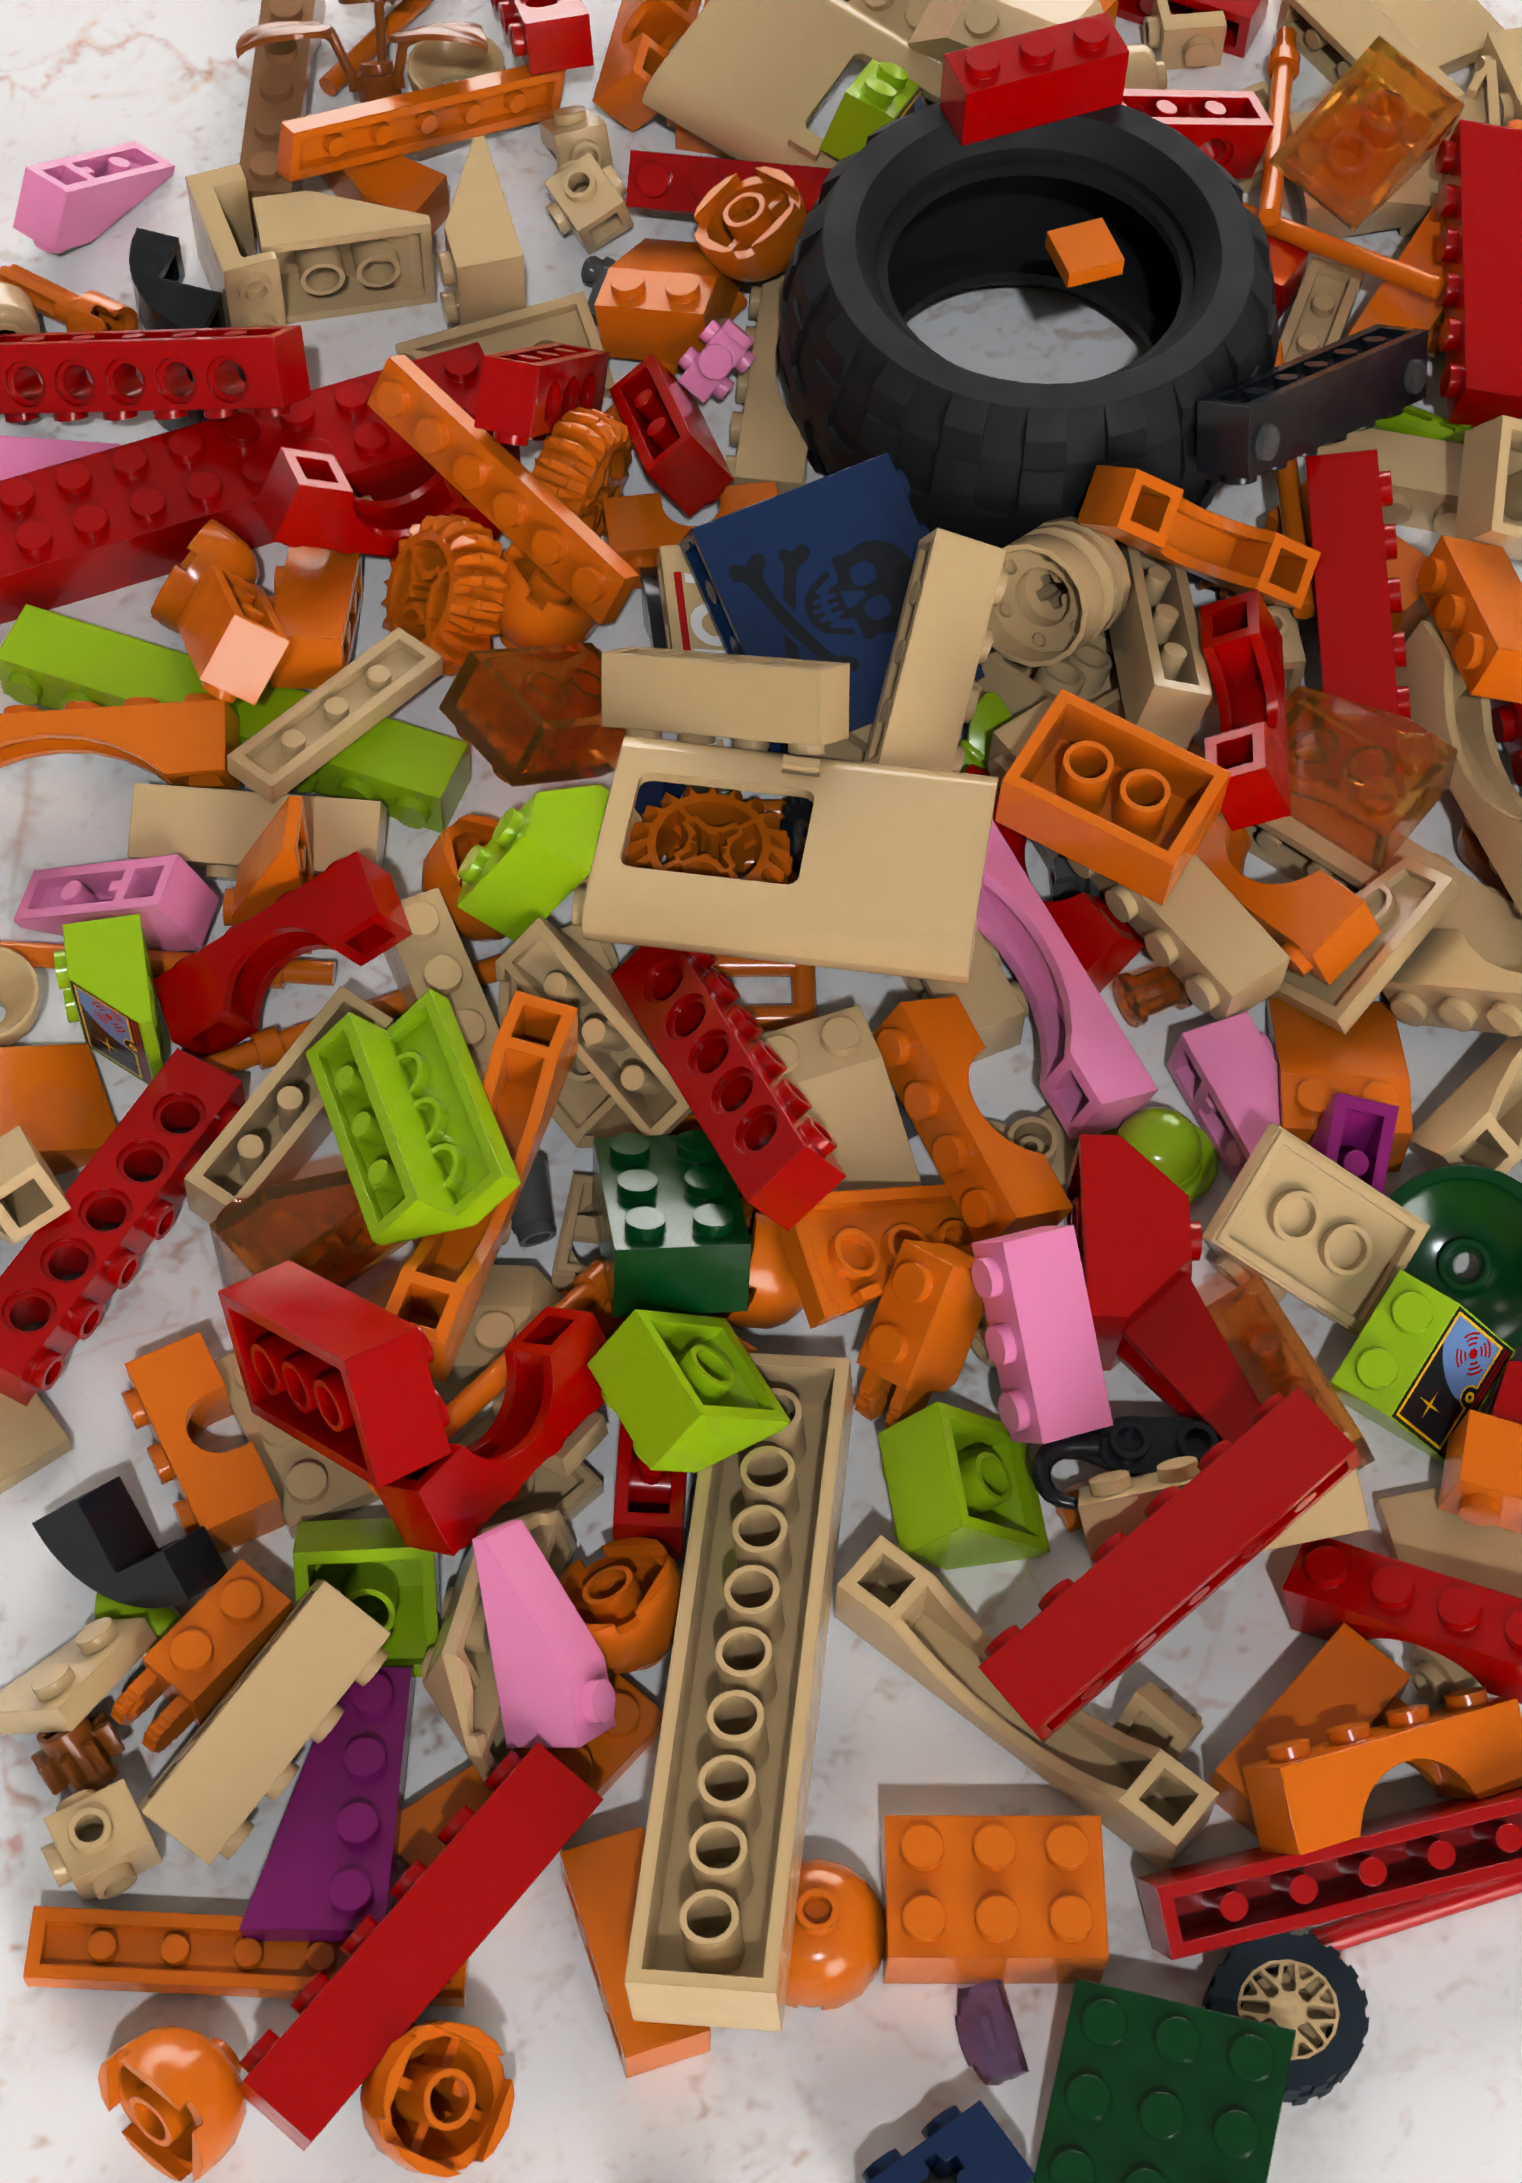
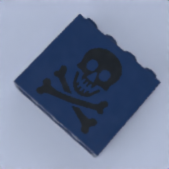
[679,452,985,754]

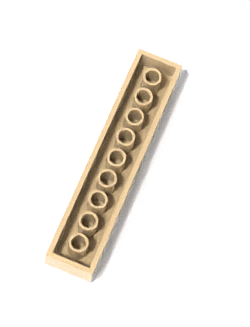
[624,1353,854,2032]

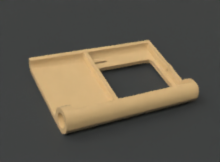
[642,0,943,169]
[572,736,999,984]

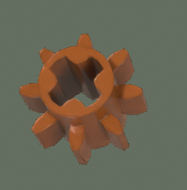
[31,1711,126,1795]

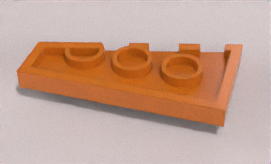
[775,1184,976,1329]
[397,1674,663,1869]

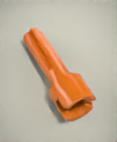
[0,264,139,332]

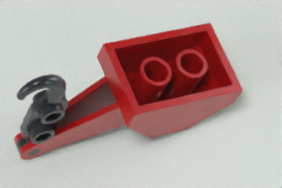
[1030,1134,1260,1510]

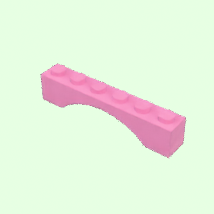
[976,819,1158,1140]

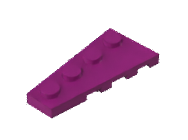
[239,1667,415,1942]

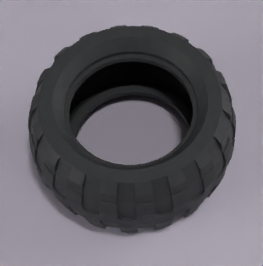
[779,102,1279,548]

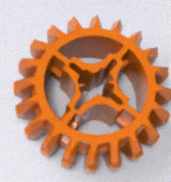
[532,406,632,538]
[381,514,509,676]
[625,785,793,884]

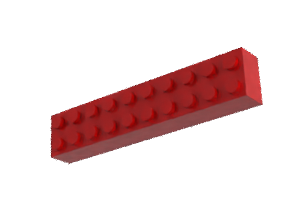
[0,342,520,624]

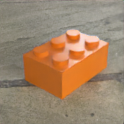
[995,689,1231,906]
[880,1815,1109,1984]

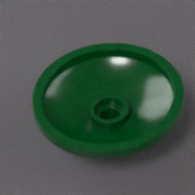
[1389,1165,1522,1350]

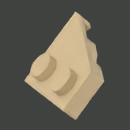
[0,1617,158,1735]

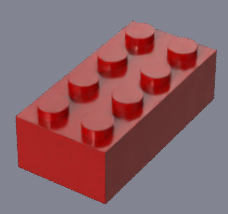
[217,1260,451,1488]

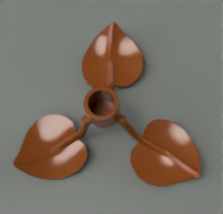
[235,0,488,103]

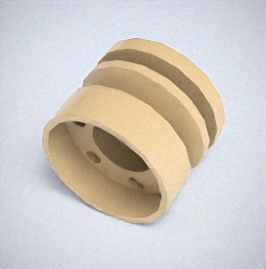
[987,516,1131,667]

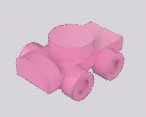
[677,318,757,403]

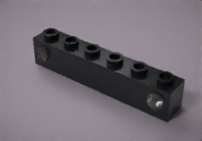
[1197,324,1428,485]

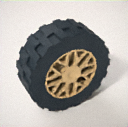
[1202,1931,1369,2106]

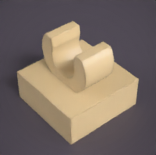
[1113,1680,1204,1762]

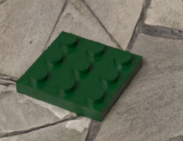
[1033,1978,1296,2183]

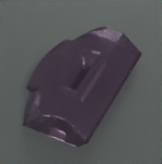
[955,1979,1029,2085]

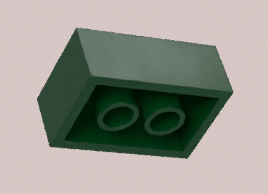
[592,1130,751,1318]

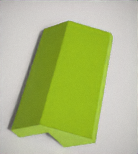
[306,989,521,1246]

